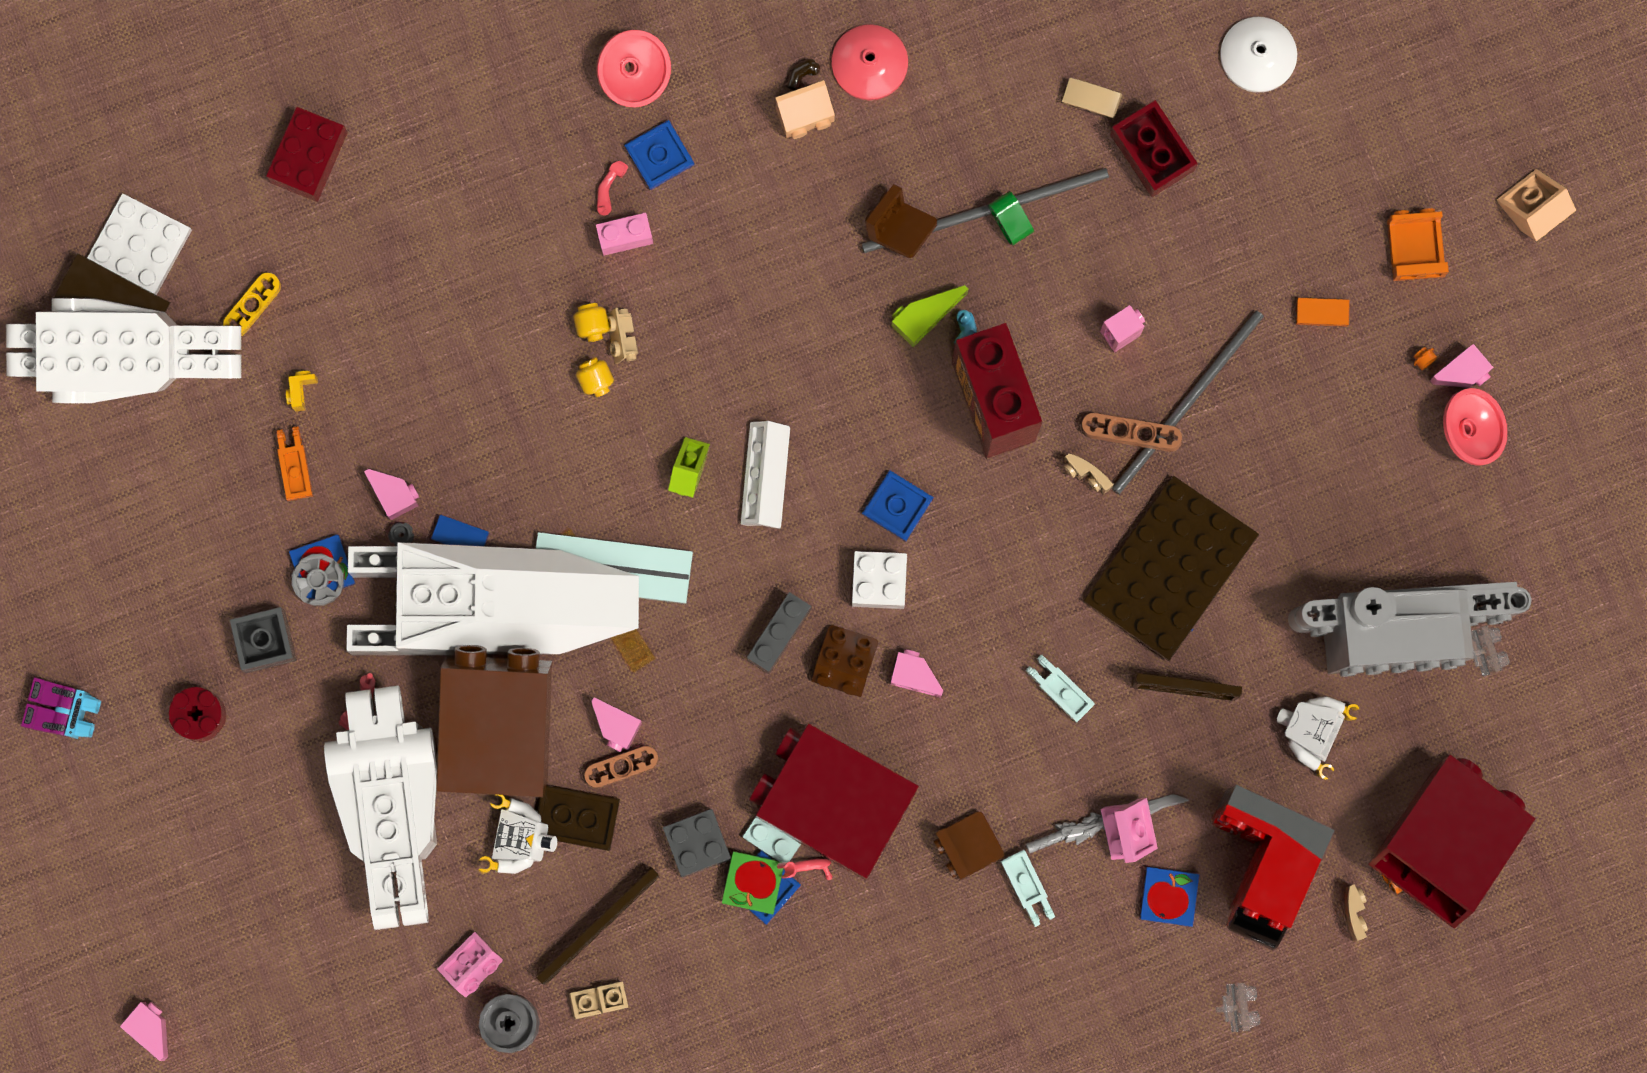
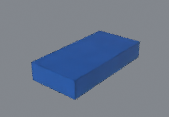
[431,515,489,547]

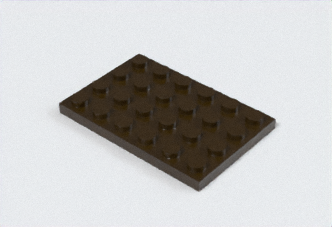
[1084,475,1259,662]

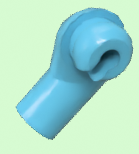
[954,310,977,344]

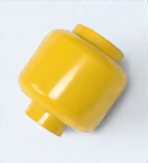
[573,303,610,342]
[576,357,614,398]

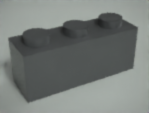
[747,592,812,675]

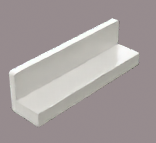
[741,421,790,528]

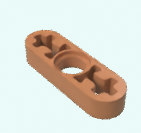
[585,746,658,788]

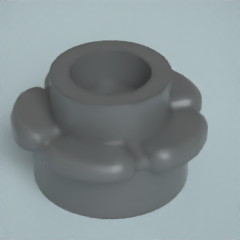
[388,522,414,546]

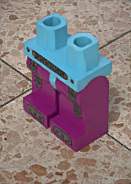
[21,677,101,739]

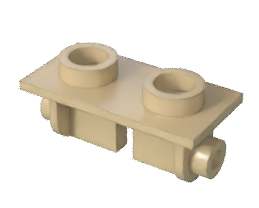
[607,308,638,364]

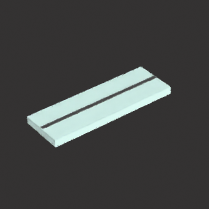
[536,532,693,604]

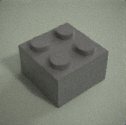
[230,607,297,673]
[663,809,731,878]

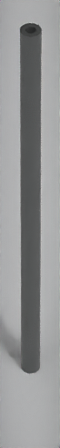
[1111,310,1264,495]

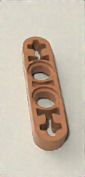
[1082,413,1182,452]

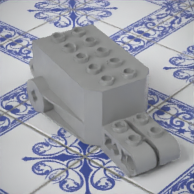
[1288,582,1531,677]

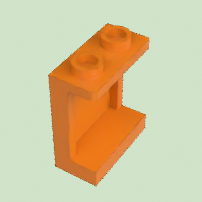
[1387,208,1449,281]

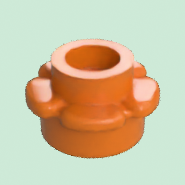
[1413,347,1437,370]

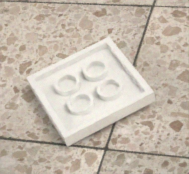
[87,193,192,295]

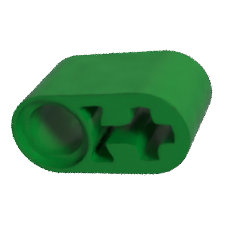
[988,191,1034,246]

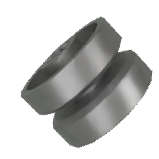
[479,994,540,1053]

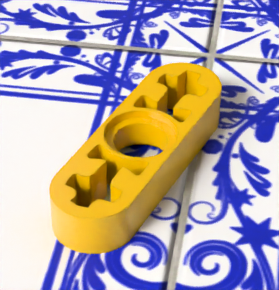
[223,273,281,336]

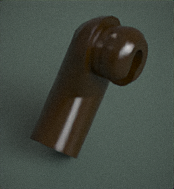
[786,59,820,91]

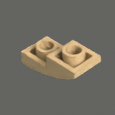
[1062,78,1122,119]
[1064,454,1113,495]
[1345,884,1368,942]
[568,982,628,1020]

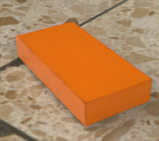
[1296,298,1349,327]

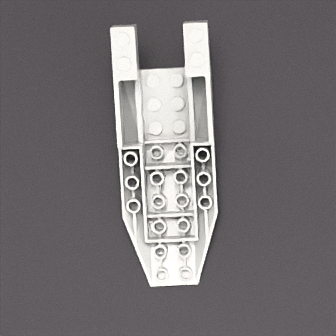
[347,542,639,655]

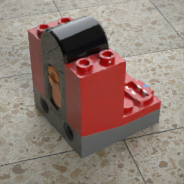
[1211,785,1335,950]

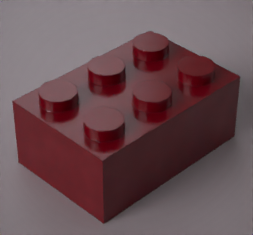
[1110,100,1198,197]
[266,107,348,202]

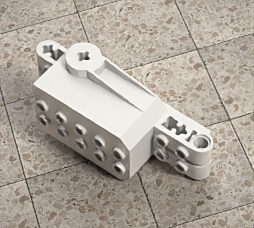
[6,298,241,403]
[324,685,437,930]

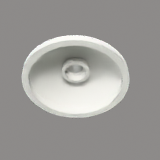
[1220,17,1297,93]

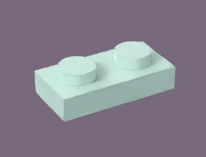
[743,818,801,862]

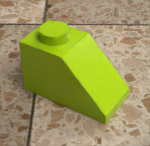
[668,437,710,498]

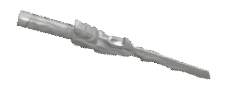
[1026,794,1189,854]

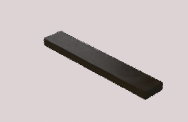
[536,868,660,985]

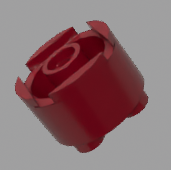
[169,687,226,742]

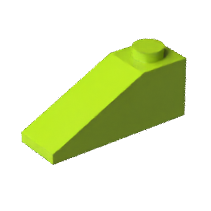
[891,285,968,347]

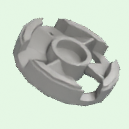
[292,554,344,606]

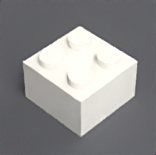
[852,551,907,609]

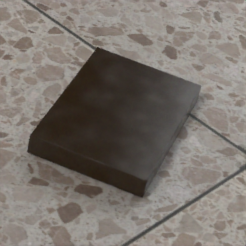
[537,786,620,851]

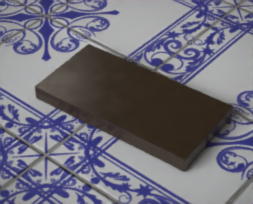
[54,253,171,313]
[1132,673,1242,701]

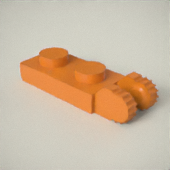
[276,426,313,501]

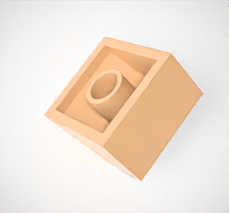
[775,81,835,139]
[1497,169,1576,241]

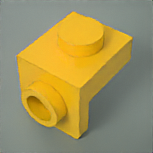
[286,371,318,411]

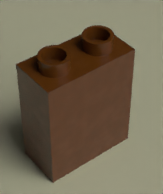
[437,645,552,797]

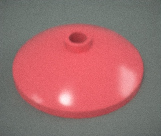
[832,25,908,100]
[596,30,671,107]
[1443,388,1507,466]

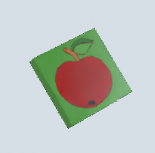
[722,852,784,915]

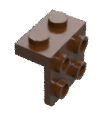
[865,184,938,258]
[811,625,878,697]
[933,812,1004,881]

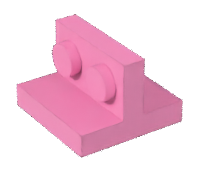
[1101,798,1158,863]

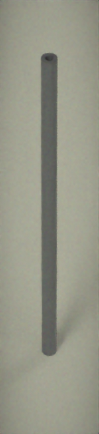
[862,168,1109,253]

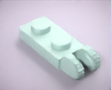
[1025,655,1095,723]
[1000,850,1055,927]

